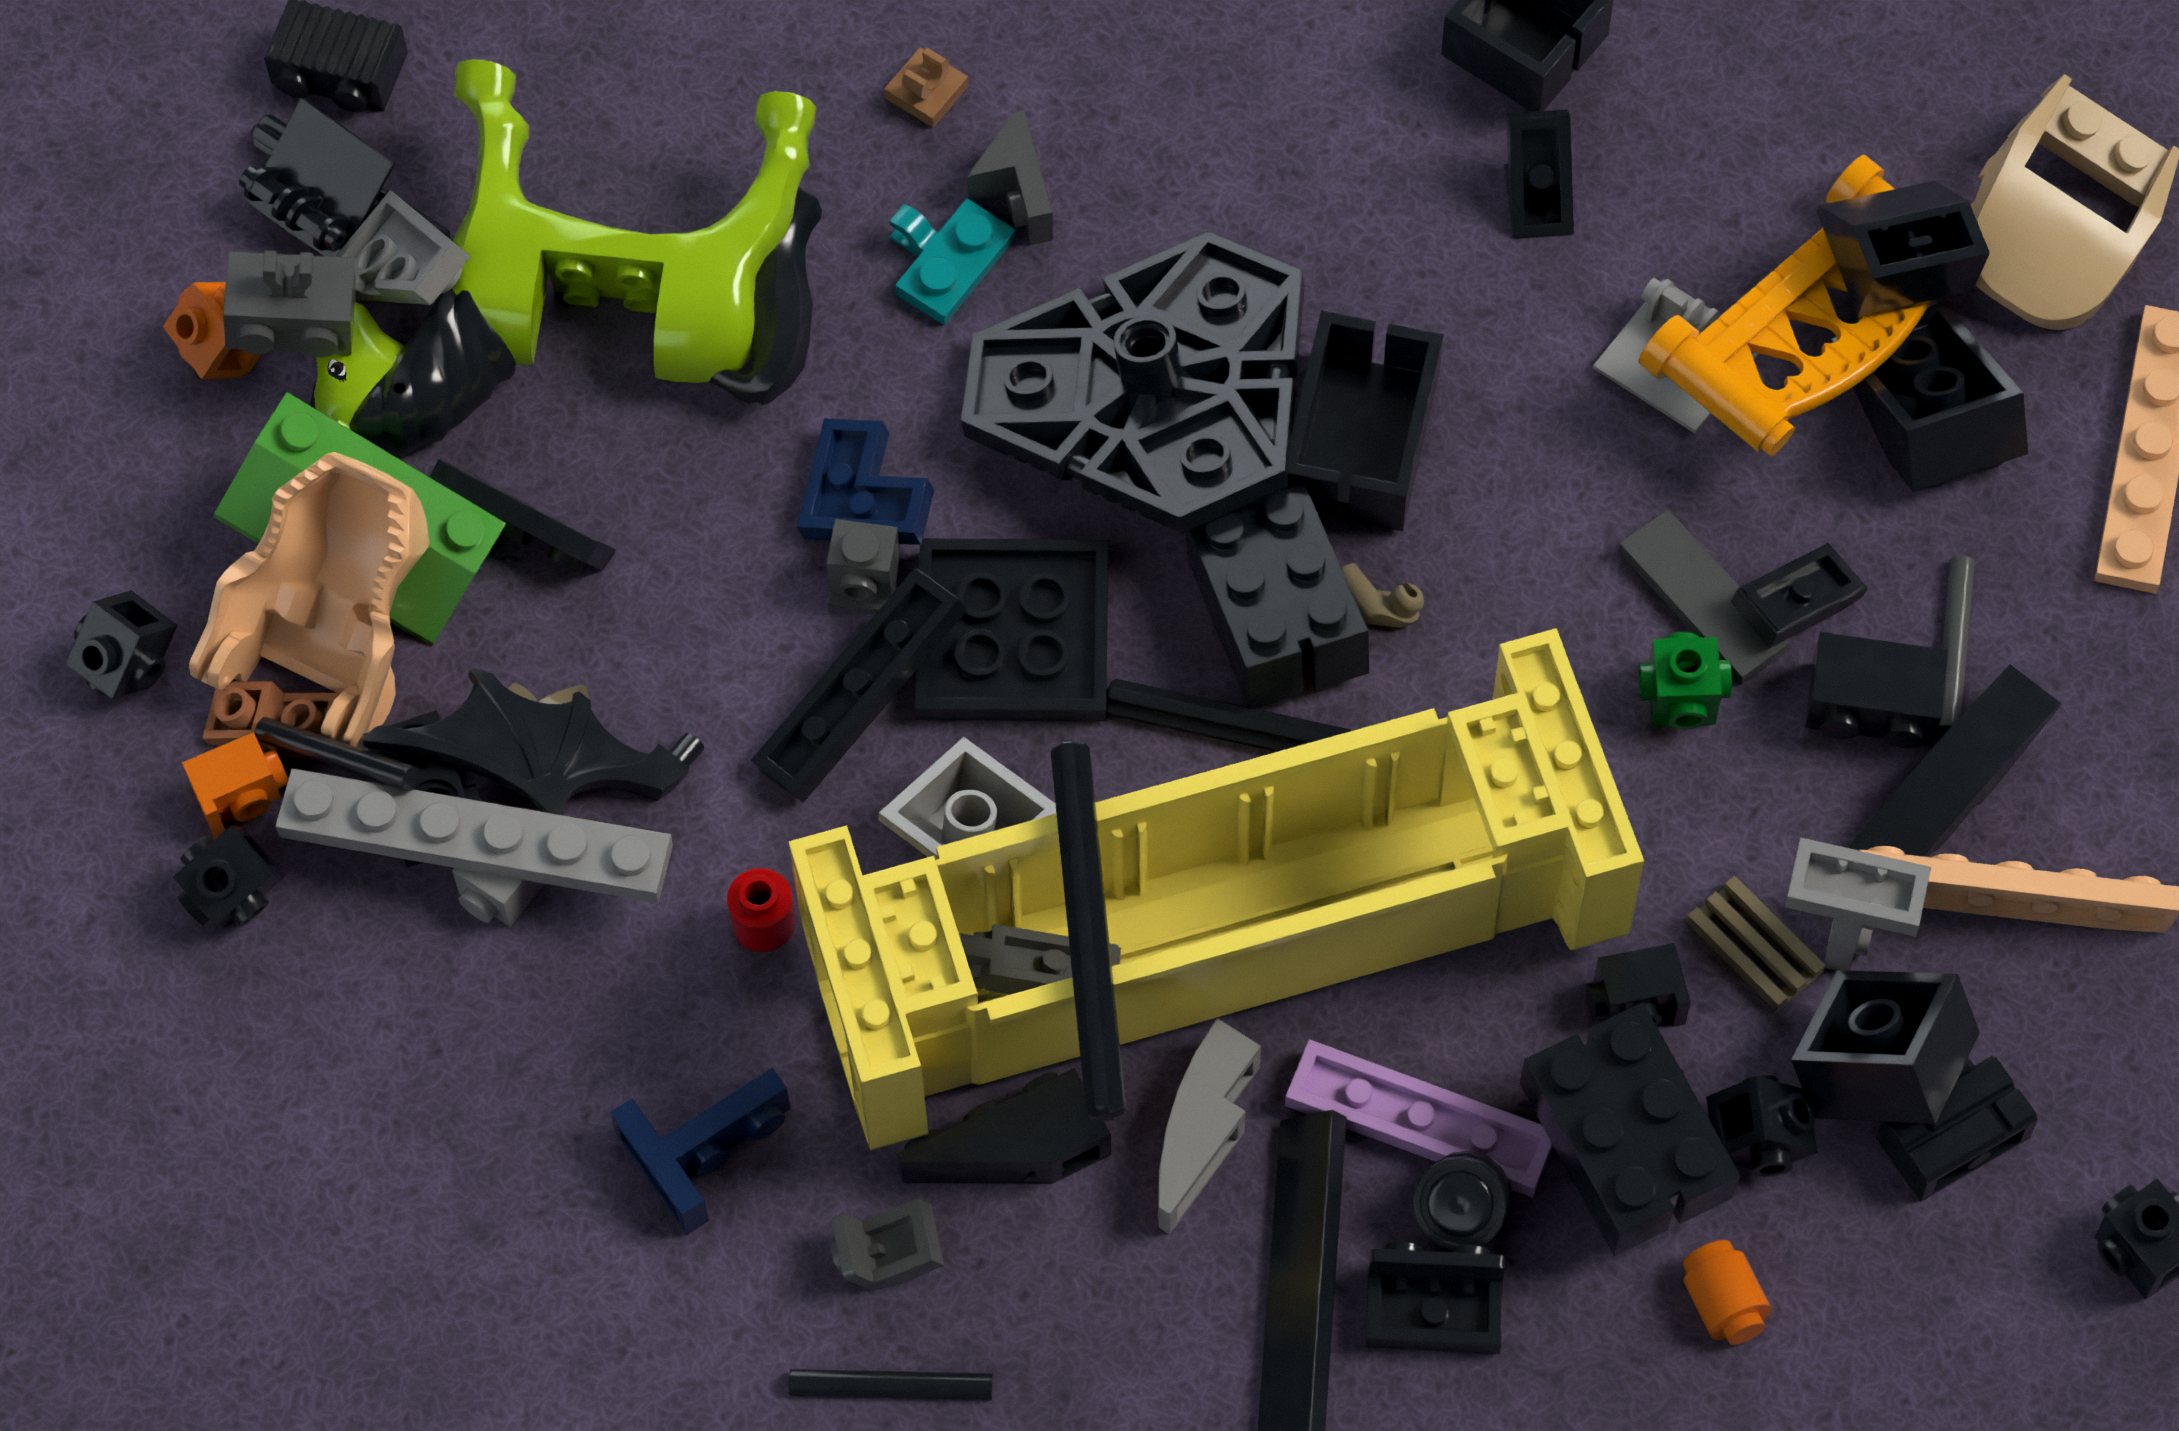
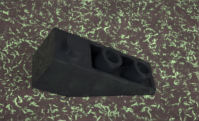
[896,1068,1112,1184]

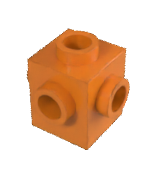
[163,282,262,379]

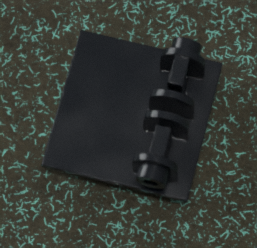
[239,98,396,257]

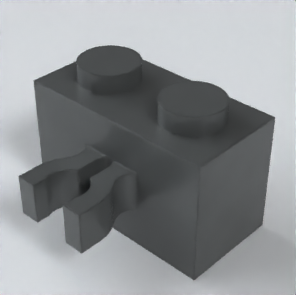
[223,250,356,357]

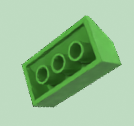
[213,392,506,645]

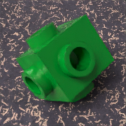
[1638,632,1732,729]

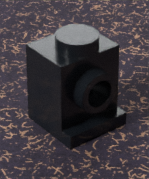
[1586,943,1691,1027]

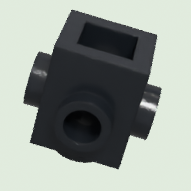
[66,590,178,699]
[173,825,286,928]
[1706,1075,1818,1177]
[2094,1178,2179,1300]

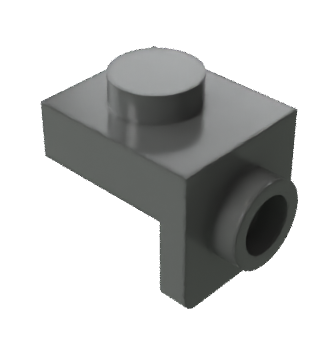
[831,1198,945,1291]

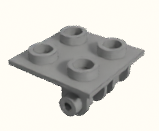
[1593,278,1758,433]

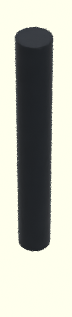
[255,717,420,791]
[789,1369,993,1400]

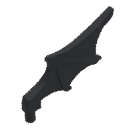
[362,667,704,816]

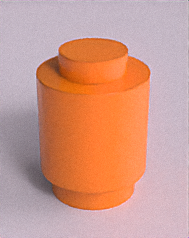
[1682,1240,1772,1345]

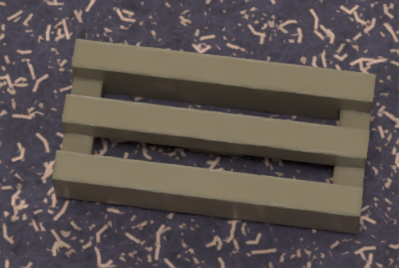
[1686,875,1826,1012]

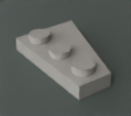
[335,190,471,305]

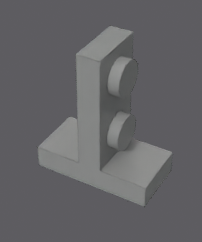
[1785,837,1931,970]

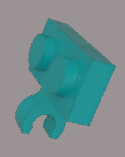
[889,198,1016,325]

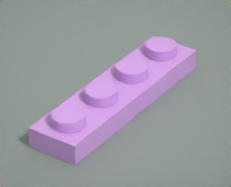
[1285,1039,1553,1198]

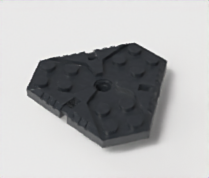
[961,231,1305,534]

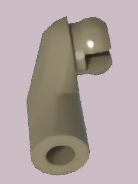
[1341,563,1424,628]

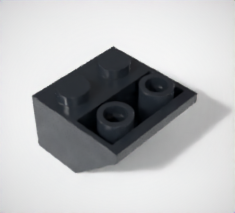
[1817,181,1990,316]

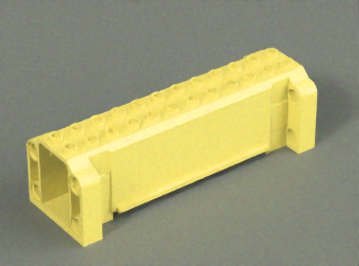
[789,628,1644,1151]

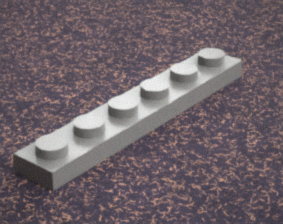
[275,769,673,903]

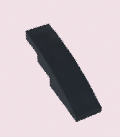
[1848,664,2062,857]

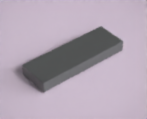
[1618,509,1791,685]

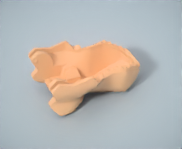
[189,452,430,747]

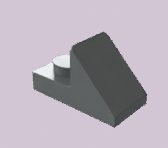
[967,111,1054,245]

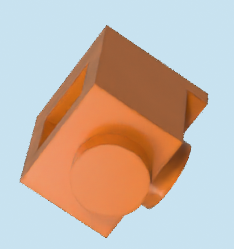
[182,732,289,839]

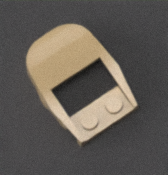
[1970,74,2179,330]

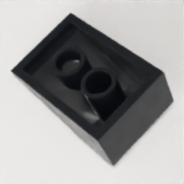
[1831,302,2028,492]

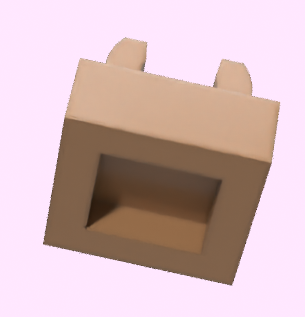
[884,47,969,128]

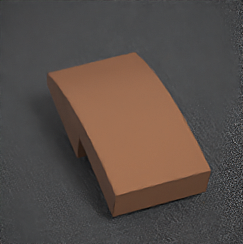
[202,681,340,760]

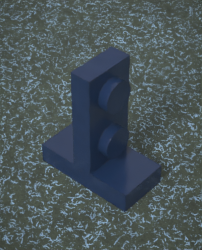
[610,1067,791,1235]

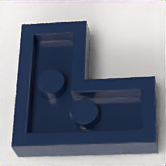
[797,418,934,545]

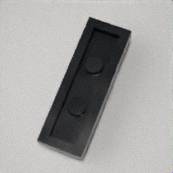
[430,459,616,574]

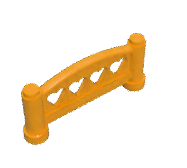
[1638,155,1931,457]

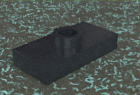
[1731,543,1868,648]

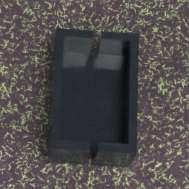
[1282,310,1444,531]
[1186,483,1370,710]
[1519,1002,1740,1256]

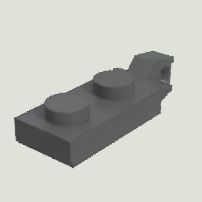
[959,924,1121,995]

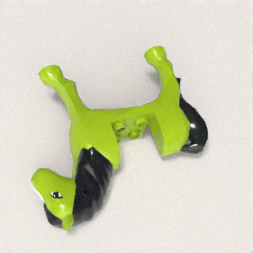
[310,59,822,457]

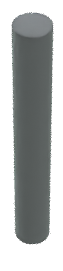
[1937,555,1975,733]

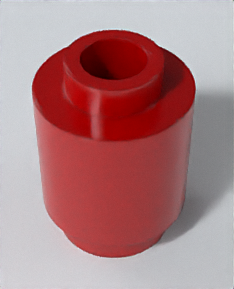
[727,868,796,952]

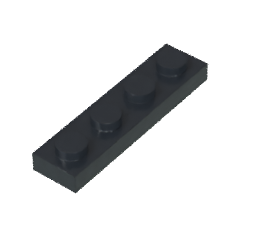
[751,567,968,803]

